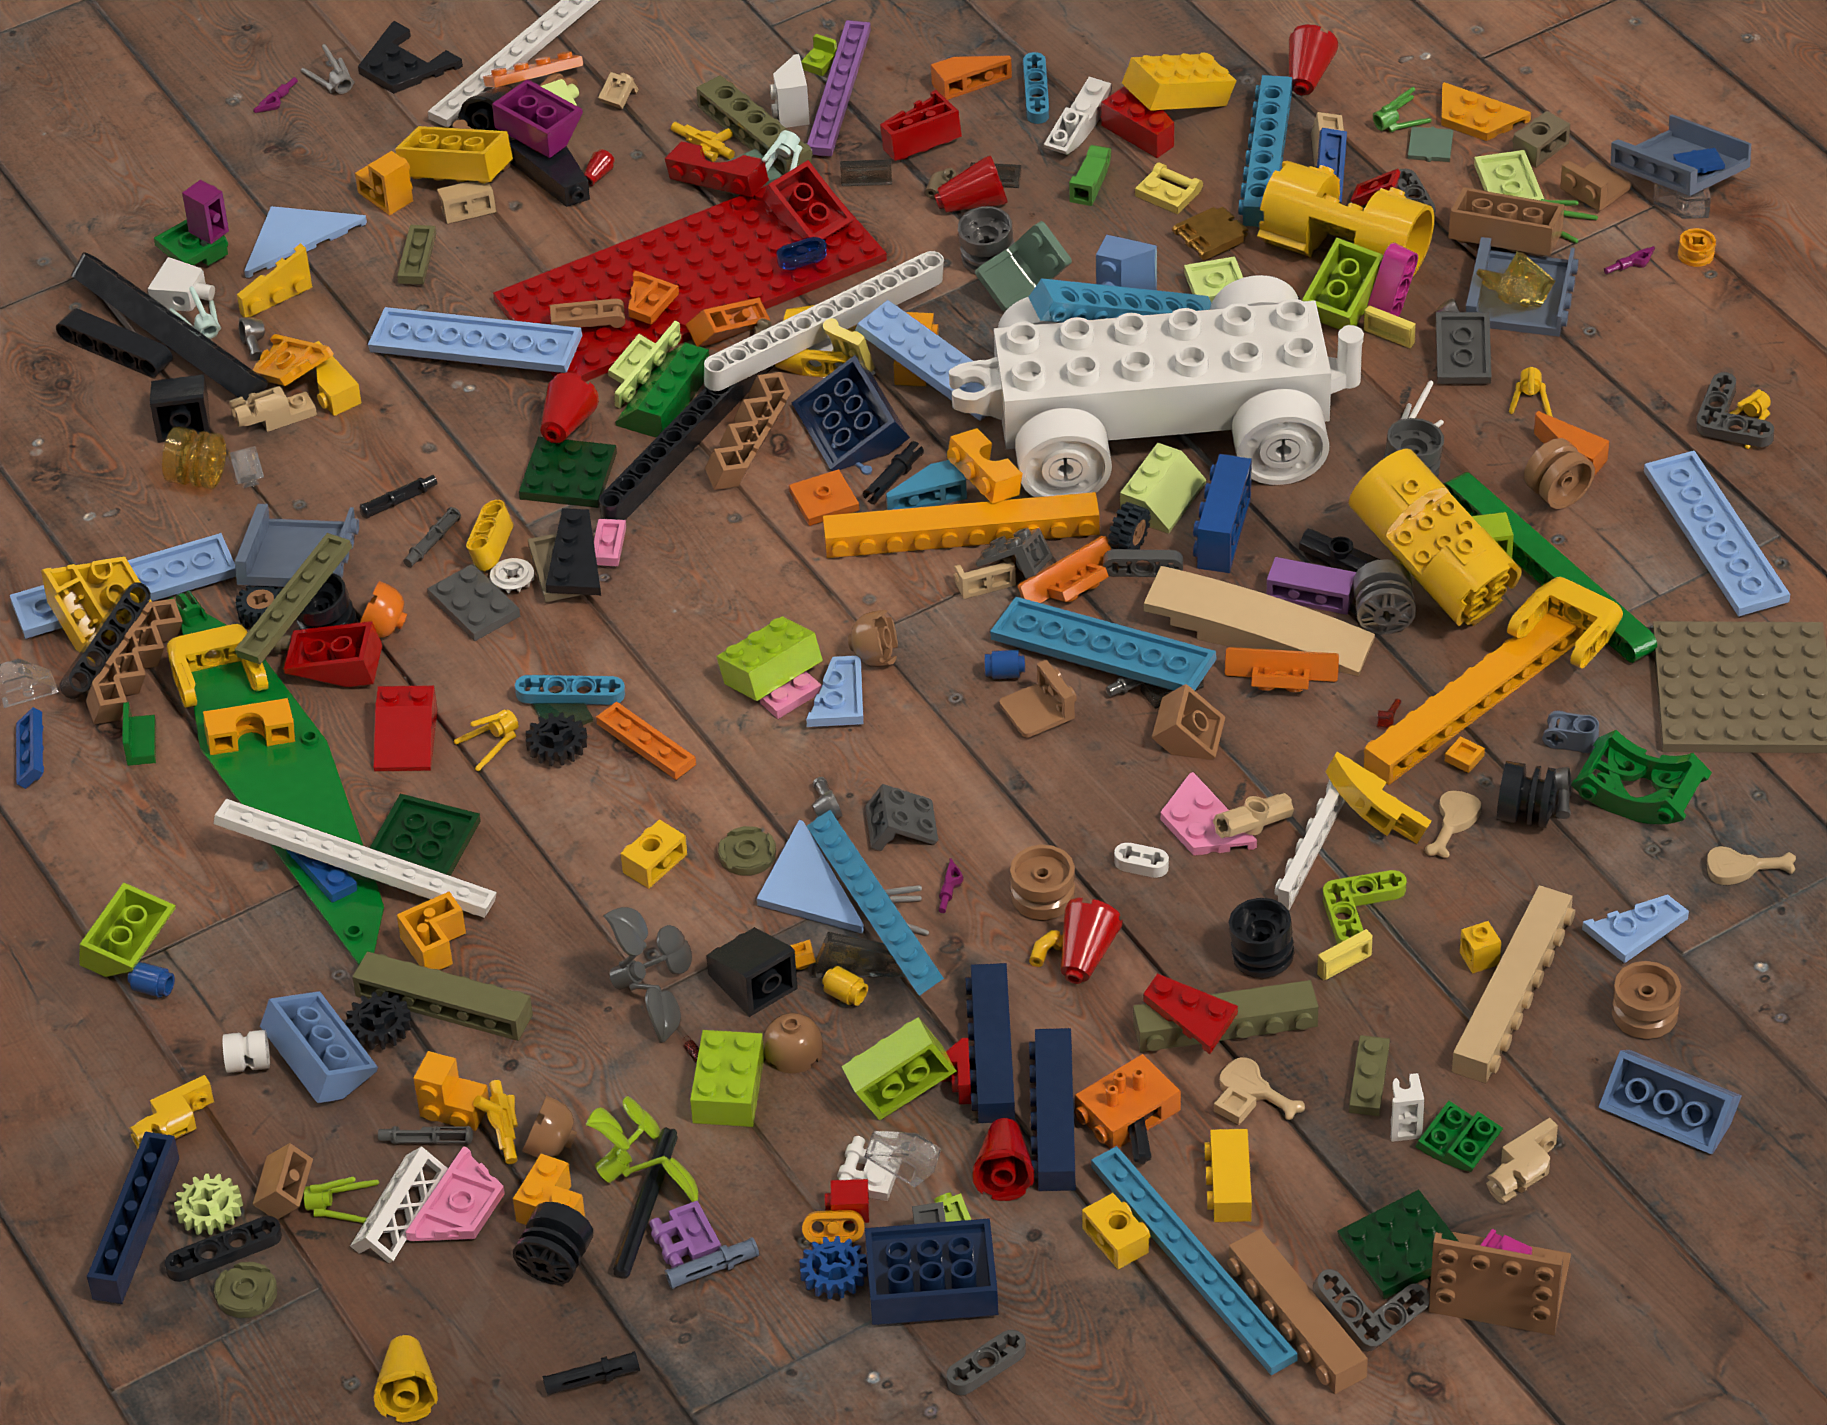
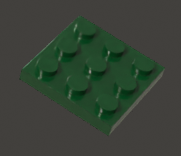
[519,437,617,508]
[369,793,481,876]
[1337,1189,1459,1300]

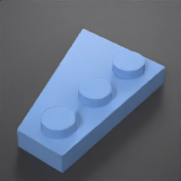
[806,656,864,727]
[1582,894,1689,963]

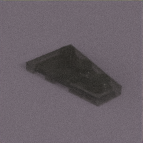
[811,932,906,978]

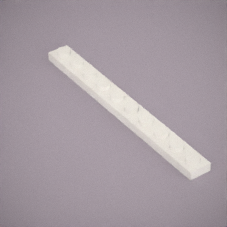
[428,0,600,128]
[214,799,497,918]

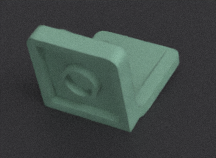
[975,221,1072,312]

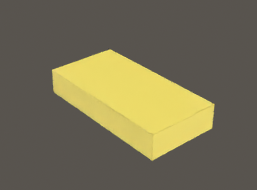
[1364,306,1416,348]
[1317,929,1373,981]

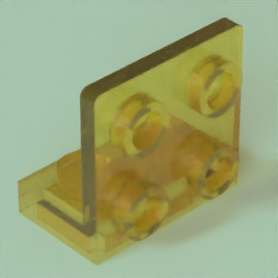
[1476,252,1556,308]

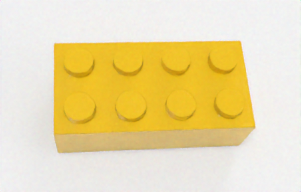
[1122,52,1237,110]
[395,126,513,183]

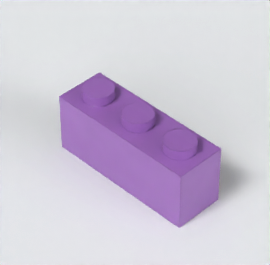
[1267,557,1356,615]

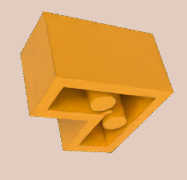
[355,151,413,215]
[397,891,466,970]
[413,1051,489,1131]
[513,1154,585,1225]

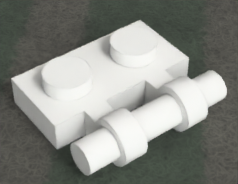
[837,1136,904,1201]

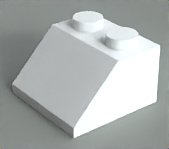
[770,54,810,128]

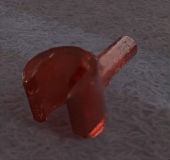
[1377,699,1401,728]

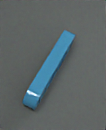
[1023,52,1049,124]
[515,675,625,705]

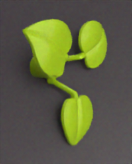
[586,1096,698,1202]

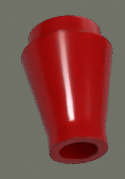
[584,149,615,187]

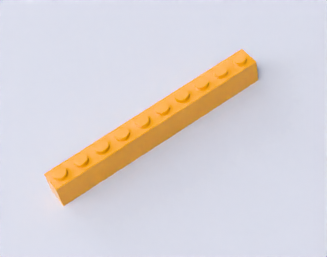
[823,492,1100,558]
[1364,613,1583,785]

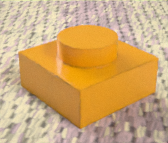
[1444,736,1485,773]
[790,939,816,970]

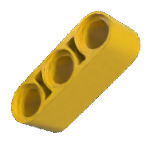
[466,500,514,571]

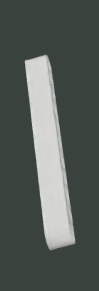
[704,251,944,391]

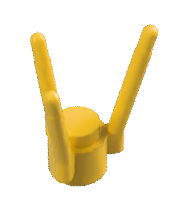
[1509,367,1553,417]
[1730,389,1771,449]
[454,709,519,771]

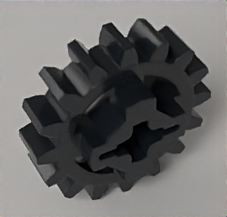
[525,712,587,766]
[346,992,412,1050]

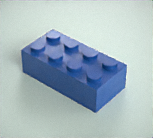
[1193,454,1252,573]

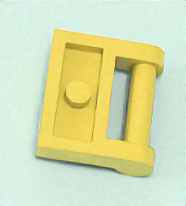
[1135,162,1203,215]
[823,318,875,372]

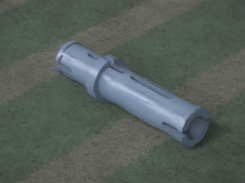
[665,1237,759,1289]

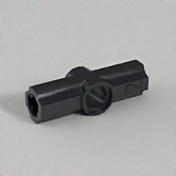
[1299,528,1381,572]

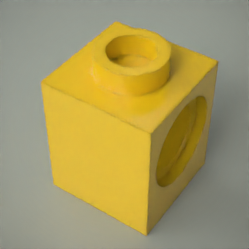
[1460,921,1501,974]

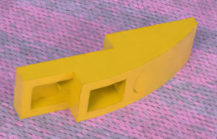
[1325,752,1432,844]

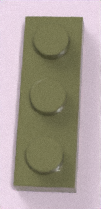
[397,225,436,284]
[1349,1035,1390,1116]

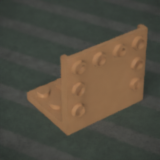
[1429,1232,1571,1336]

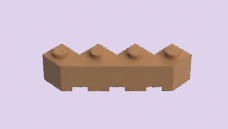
[705,372,791,490]
[86,599,183,724]

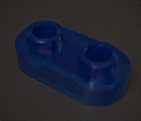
[777,237,827,270]

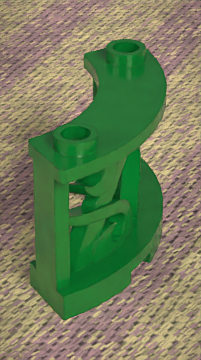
[1571,730,1712,824]

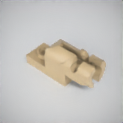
[229,386,317,432]
[1486,1118,1558,1204]

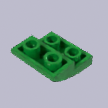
[1415,1101,1503,1172]

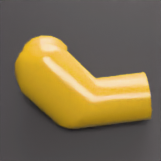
[1029,930,1063,967]

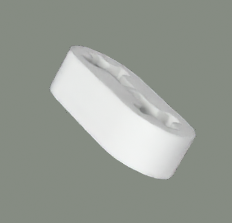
[1114,843,1169,878]

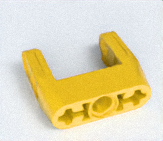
[775,305,857,377]
[1507,577,1623,669]
[166,624,268,708]

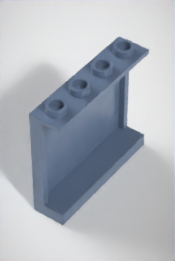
[1610,114,1752,196]
[1466,237,1579,337]
[235,504,359,587]

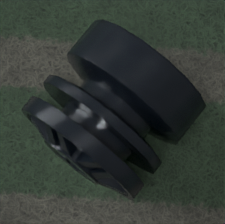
[296,573,357,630]
[1496,761,1558,828]
[1228,898,1295,978]
[513,1202,593,1285]

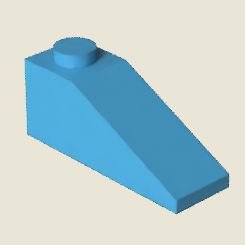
[886,460,967,510]

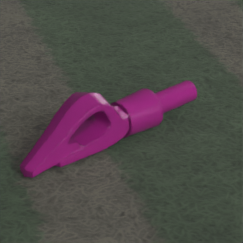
[253,77,298,113]
[1604,246,1655,274]
[939,858,964,913]

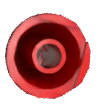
[1289,24,1339,96]
[934,155,1008,212]
[540,372,599,443]
[1061,898,1123,984]
[972,1118,1034,1201]

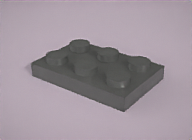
[1436,312,1491,384]
[427,564,520,641]

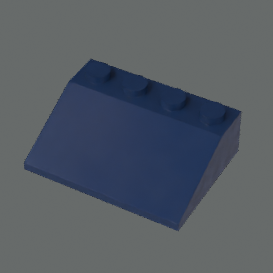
[792,355,910,471]
[865,1218,999,1325]

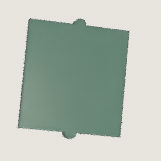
[1408,127,1454,162]

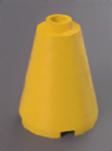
[373,1335,438,1422]

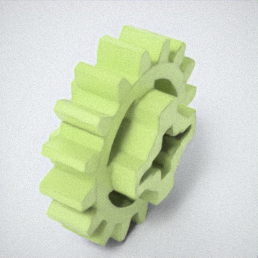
[174,1174,243,1235]

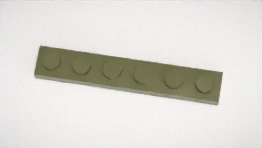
[235,533,352,664]

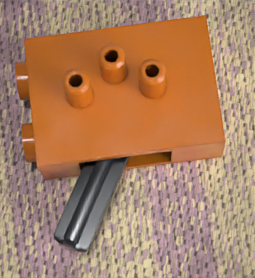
[1074,1054,1181,1164]

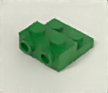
[154,219,228,266]

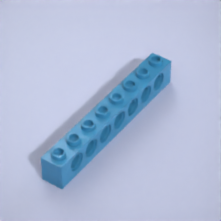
[1238,75,1292,227]
[1028,278,1212,323]

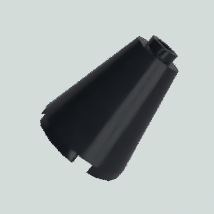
[458,85,513,131]

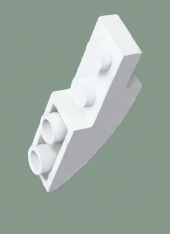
[1044,77,1113,155]

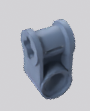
[1542,711,1599,753]

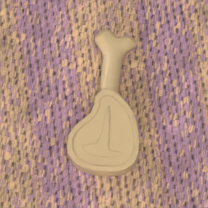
[1425,791,1481,858]
[1706,846,1796,885]
[1219,1057,1305,1120]

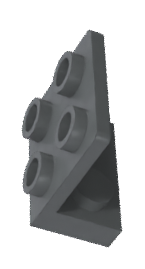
[975,528,1053,579]
[865,784,938,851]

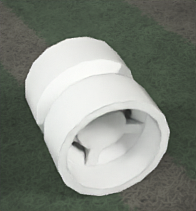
[223,1030,270,1073]

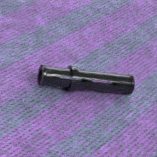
[863,441,924,504]
[542,1351,640,1396]

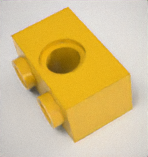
[621,819,687,889]
[1082,1193,1150,1270]

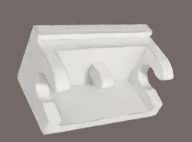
[1391,1073,1424,1142]

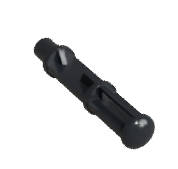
[359,475,438,519]

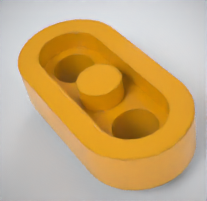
[802,1210,865,1244]

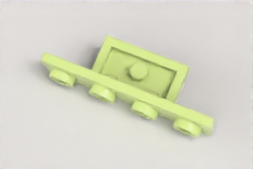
[608,321,681,408]

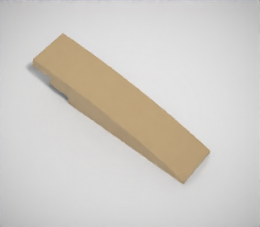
[1144,566,1375,676]

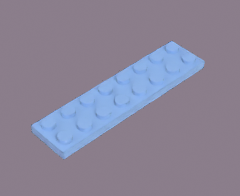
[368,307,582,373]
[1644,451,1790,616]
[10,533,236,639]

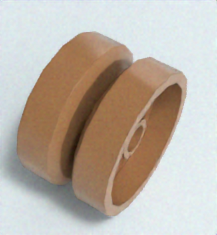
[1524,438,1595,509]
[1010,845,1075,920]
[1612,961,1681,1039]

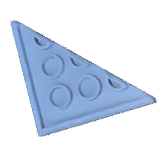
[244,206,367,278]
[757,820,864,934]

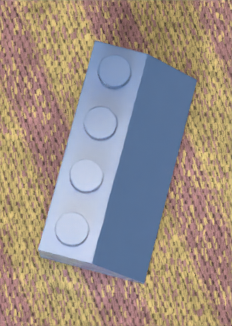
[1096,235,1157,290]
[260,991,378,1103]
[1599,1050,1741,1154]

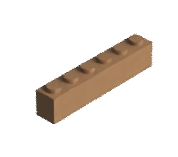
[1227,1229,1368,1394]

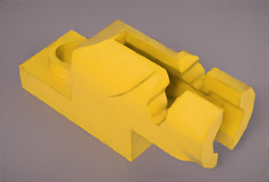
[129,1075,214,1149]

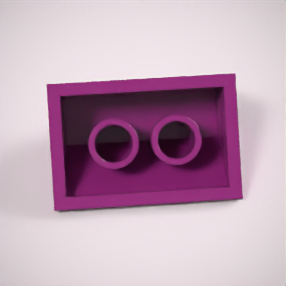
[492,79,583,158]

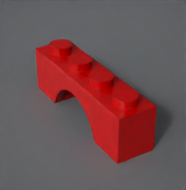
[664,141,769,197]

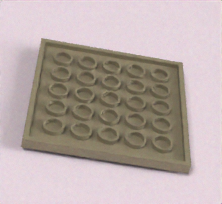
[1652,621,1827,753]

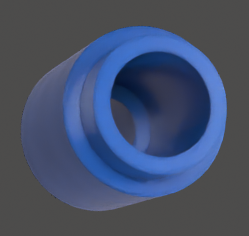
[985,650,1025,679]
[128,962,175,997]

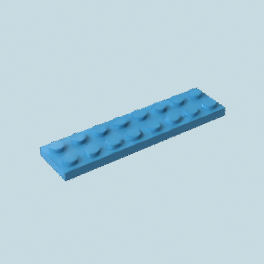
[990,597,1217,691]

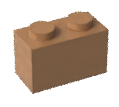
[253,1143,313,1219]

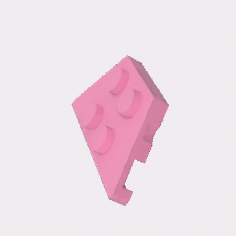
[1161,772,1257,856]
[405,1146,505,1241]

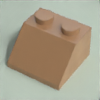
[1152,684,1225,760]

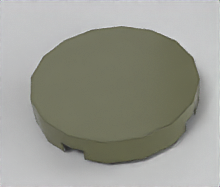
[718,826,776,876]
[214,1262,278,1318]

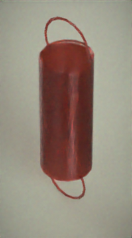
[683,1036,699,1064]

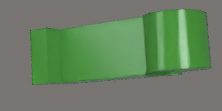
[1069,145,1111,206]

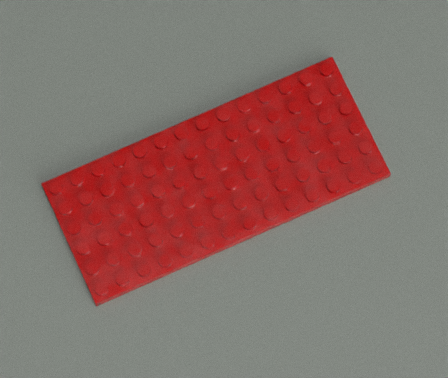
[493,185,887,382]

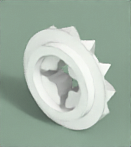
[490,558,534,594]

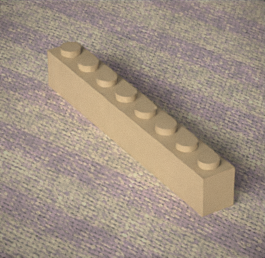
[1452,885,1575,1083]

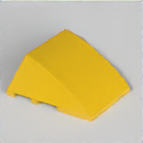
[41,557,152,663]

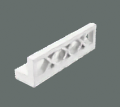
[350,1146,448,1263]

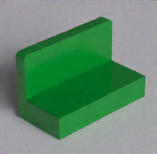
[123,702,156,766]

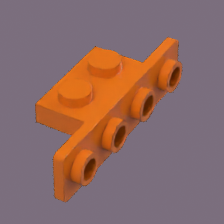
[1018,536,1111,603]
[1225,647,1339,692]

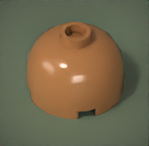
[848,610,898,666]
[763,1013,824,1074]
[522,1096,577,1157]

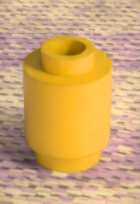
[822,966,868,1006]

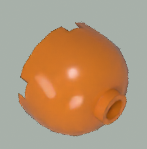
[360,581,408,638]

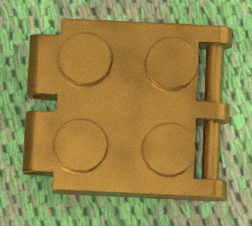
[1172,207,1248,260]

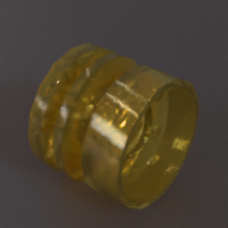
[162,427,226,489]

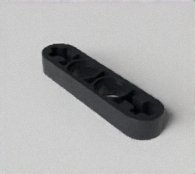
[165,1216,282,1282]

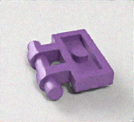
[649,1201,721,1268]

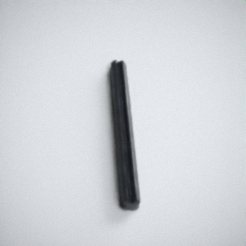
[613,1127,678,1278]

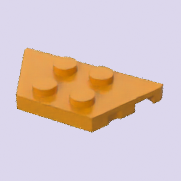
[1441,82,1531,141]
[253,334,334,386]

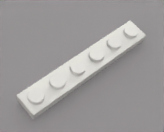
[1275,780,1345,910]

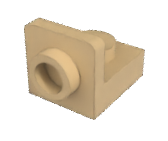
[598,72,639,109]

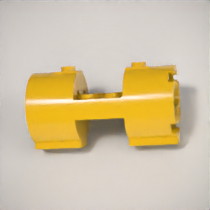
[1257,161,1434,277]
[1349,449,1522,626]

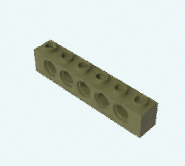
[696,75,813,175]

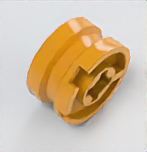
[1678,228,1716,267]

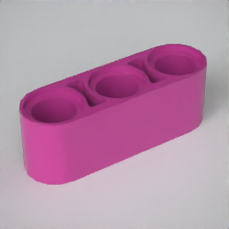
[1367,243,1418,317]

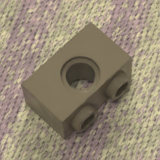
[1512,111,1570,168]

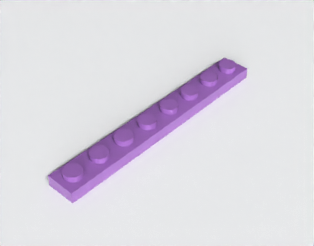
[807,20,871,157]

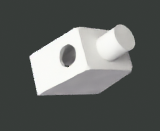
[148,257,215,311]

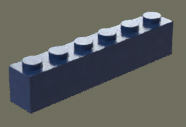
[965,963,1015,1123]
[1029,1028,1076,1191]
[87,1132,180,1304]

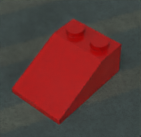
[762,160,854,246]
[284,621,382,687]
[374,685,438,772]

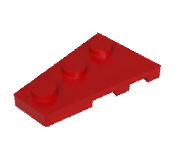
[1143,973,1238,1055]

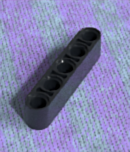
[56,308,173,378]
[60,582,151,699]

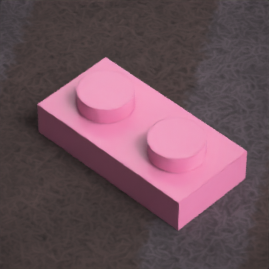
[594,519,626,566]
[760,671,822,719]

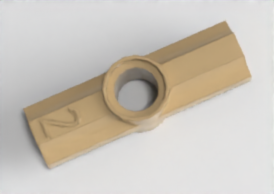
[1213,793,1294,838]

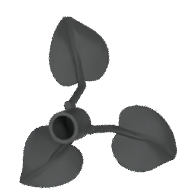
[603,907,692,1043]

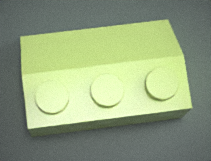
[1120,443,1206,534]

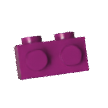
[182,179,229,244]

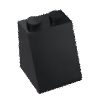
[150,374,211,443]
[706,927,798,1017]

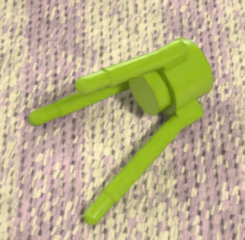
[304,1177,379,1224]

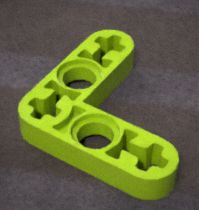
[1323,870,1407,944]

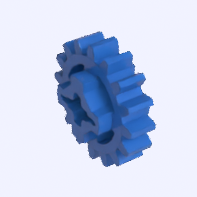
[799,1236,868,1299]

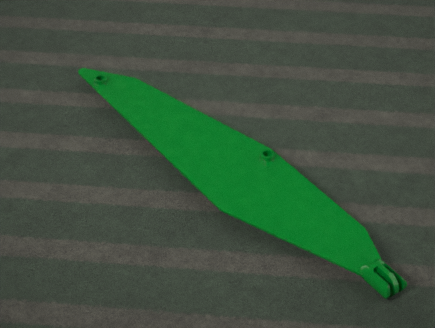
[167,590,384,965]

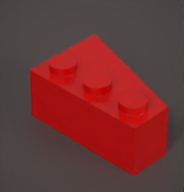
[1101,86,1174,158]
[880,89,962,161]

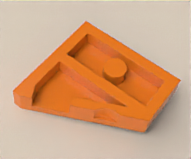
[628,271,679,325]

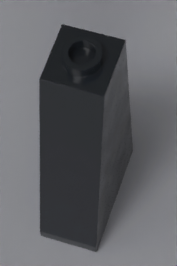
[509,139,590,207]

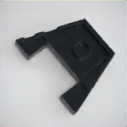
[358,21,463,94]

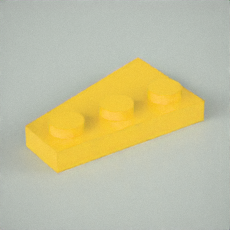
[237,243,312,317]

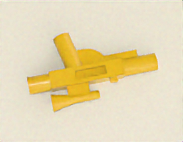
[671,122,735,162]
[473,1080,518,1164]

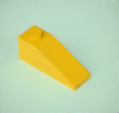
[315,341,361,416]

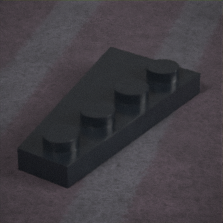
[546,508,601,596]

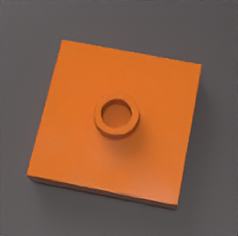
[789,469,860,526]

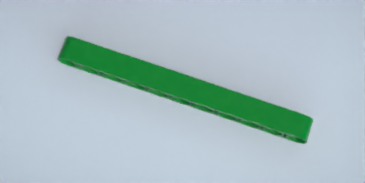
[1443,472,1657,663]

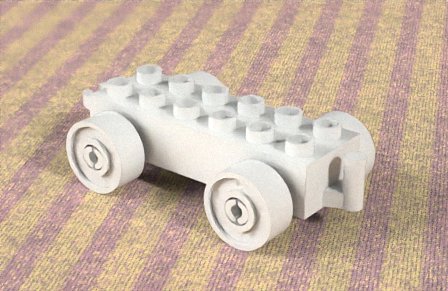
[949,275,1364,497]

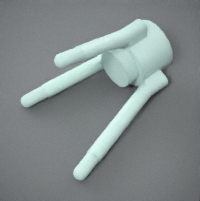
[762,130,802,172]
[169,286,221,339]

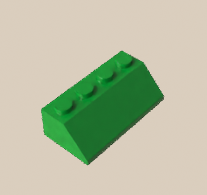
[615,343,709,438]

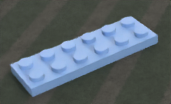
[855,300,985,421]

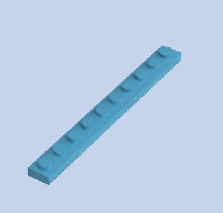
[806,810,944,996]
[1091,1146,1298,1375]

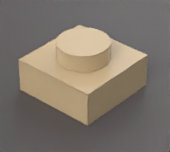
[1214,1084,1256,1125]

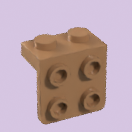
[1560,160,1631,211]
[999,659,1077,738]

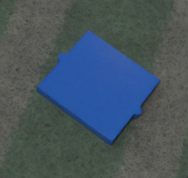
[1673,148,1725,173]

